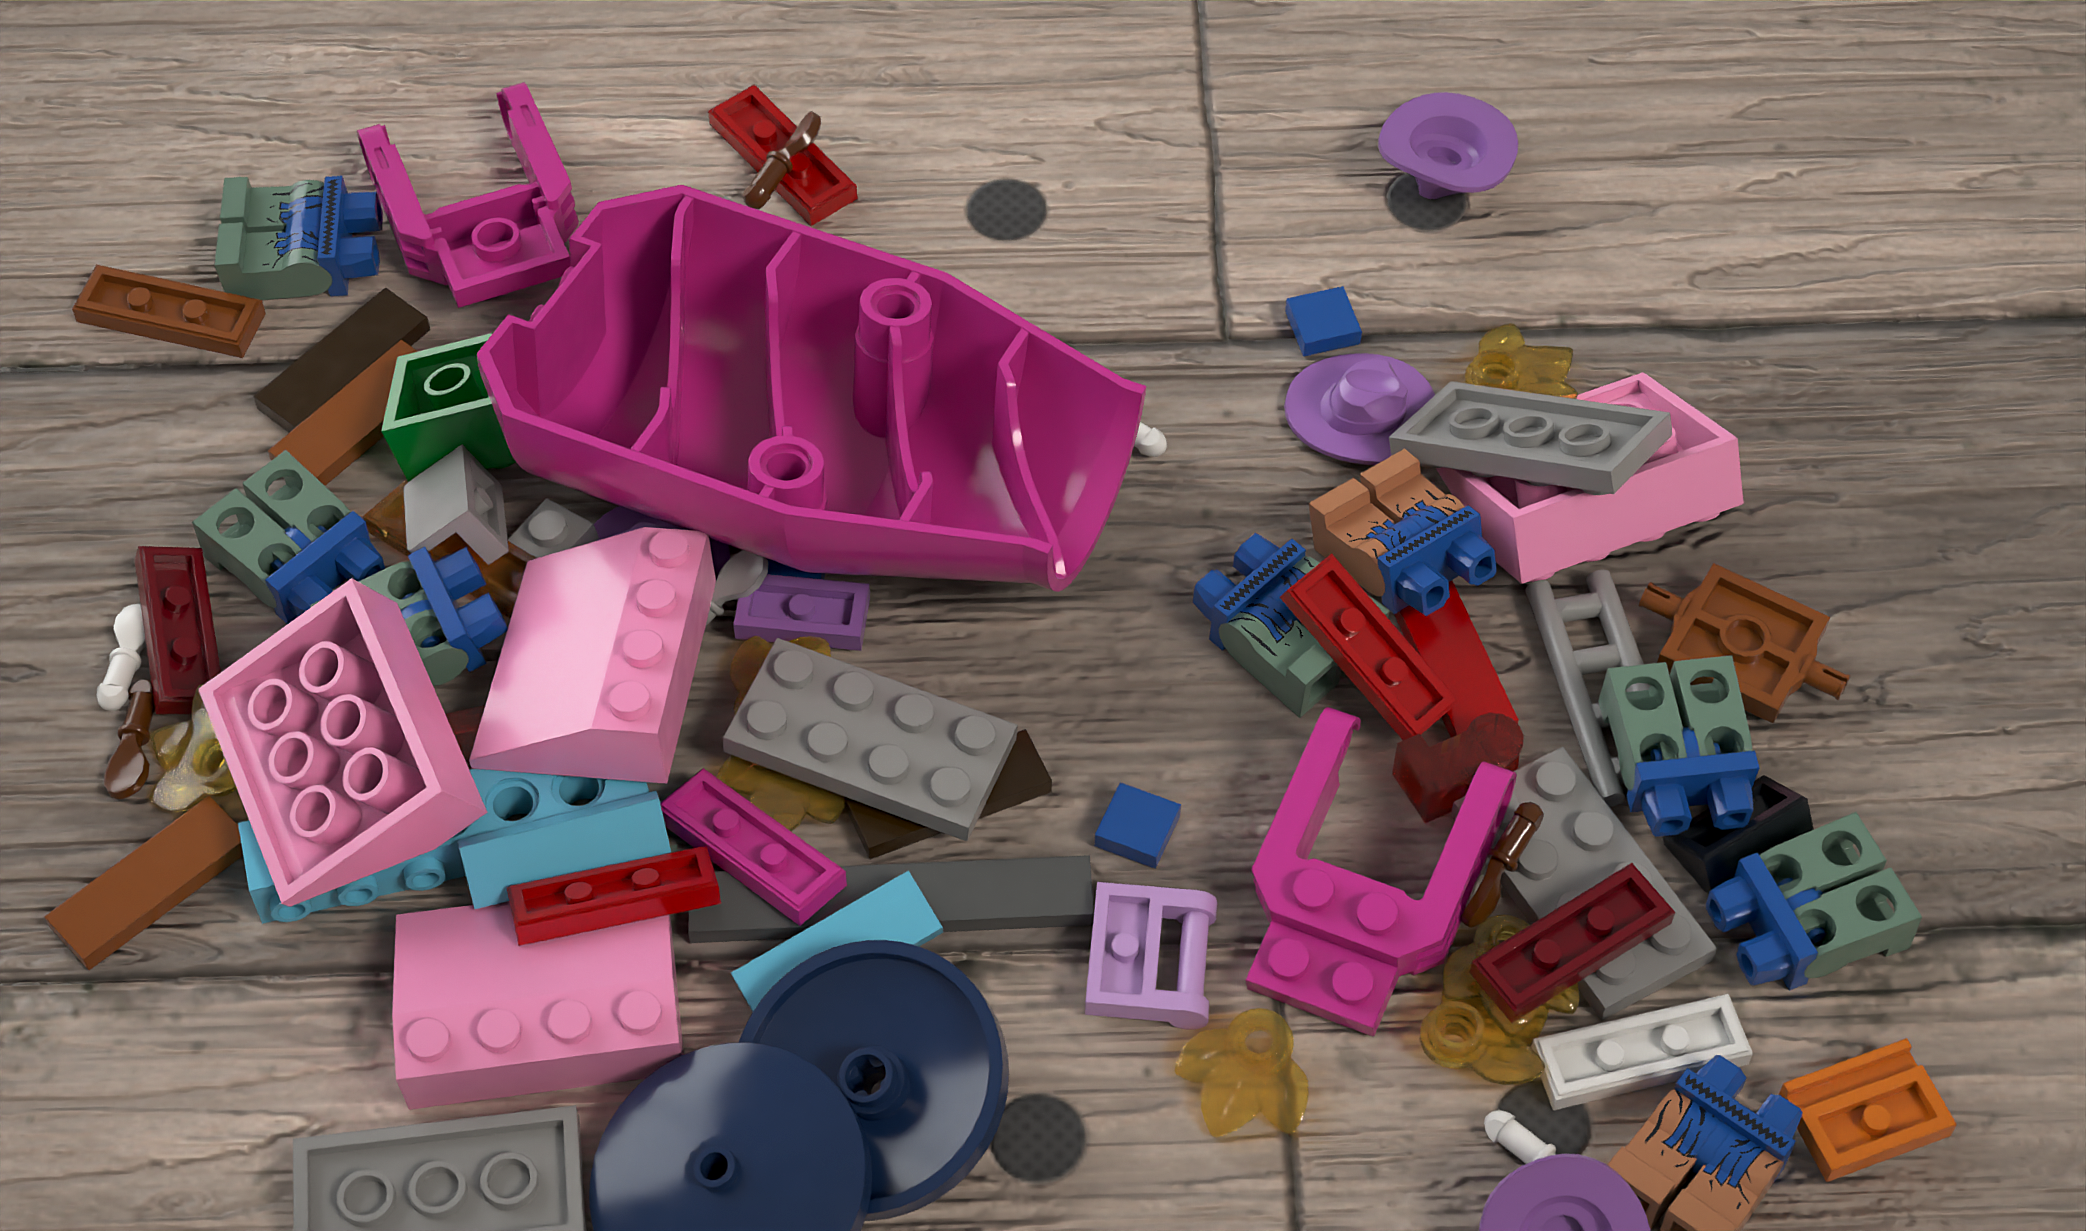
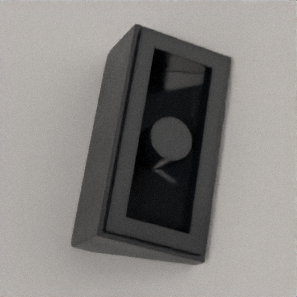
[1663,775,1814,894]

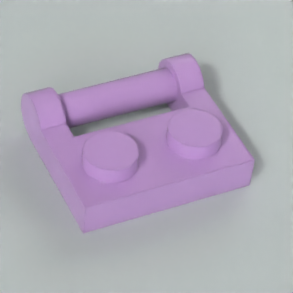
[1085,882,1217,1030]

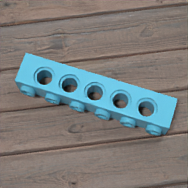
[238,769,649,924]

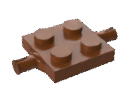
[1639,563,1850,723]

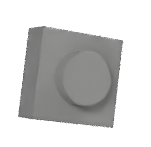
[508,498,599,564]

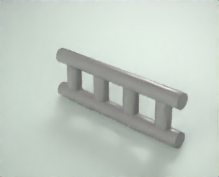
[1525,569,1650,807]

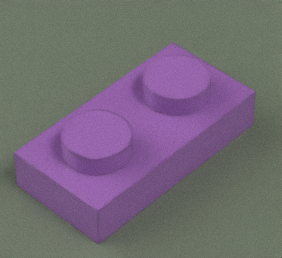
[733,574,870,651]

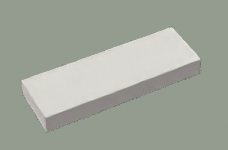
[1531,994,1753,1110]

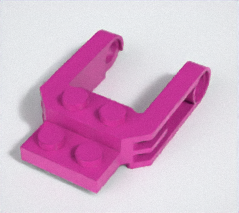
[357,82,579,308]
[1245,707,1516,1037]

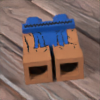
[1309,448,1496,616]
[1607,1055,1803,1231]

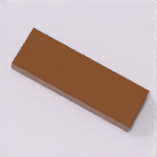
[72,264,266,358]
[268,340,418,486]
[44,796,243,970]

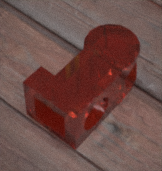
[1392,713,1524,824]

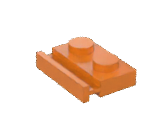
[1778,1038,1957,1182]

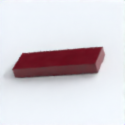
[134,546,221,715]
[1469,863,1675,1023]

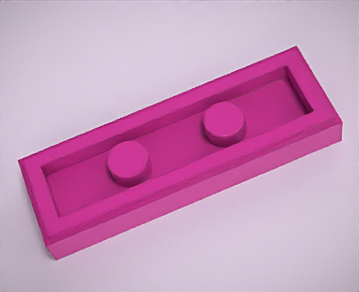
[660,768,847,926]

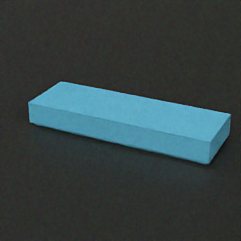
[458,791,671,909]
[731,870,943,1012]

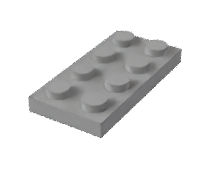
[1389,381,1673,495]
[723,638,1018,842]
[1451,747,1717,1021]
[293,1105,586,1231]

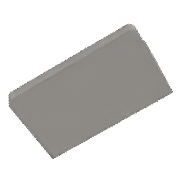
[404,444,509,565]

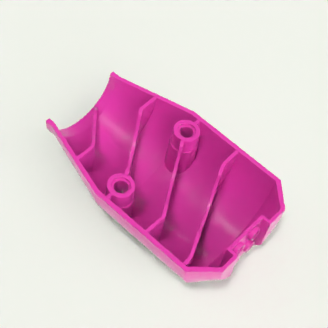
[477,185,1147,592]

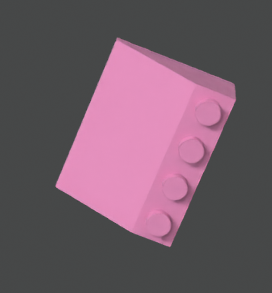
[1436,372,1744,584]
[469,527,716,784]
[198,578,488,907]
[392,901,684,1110]

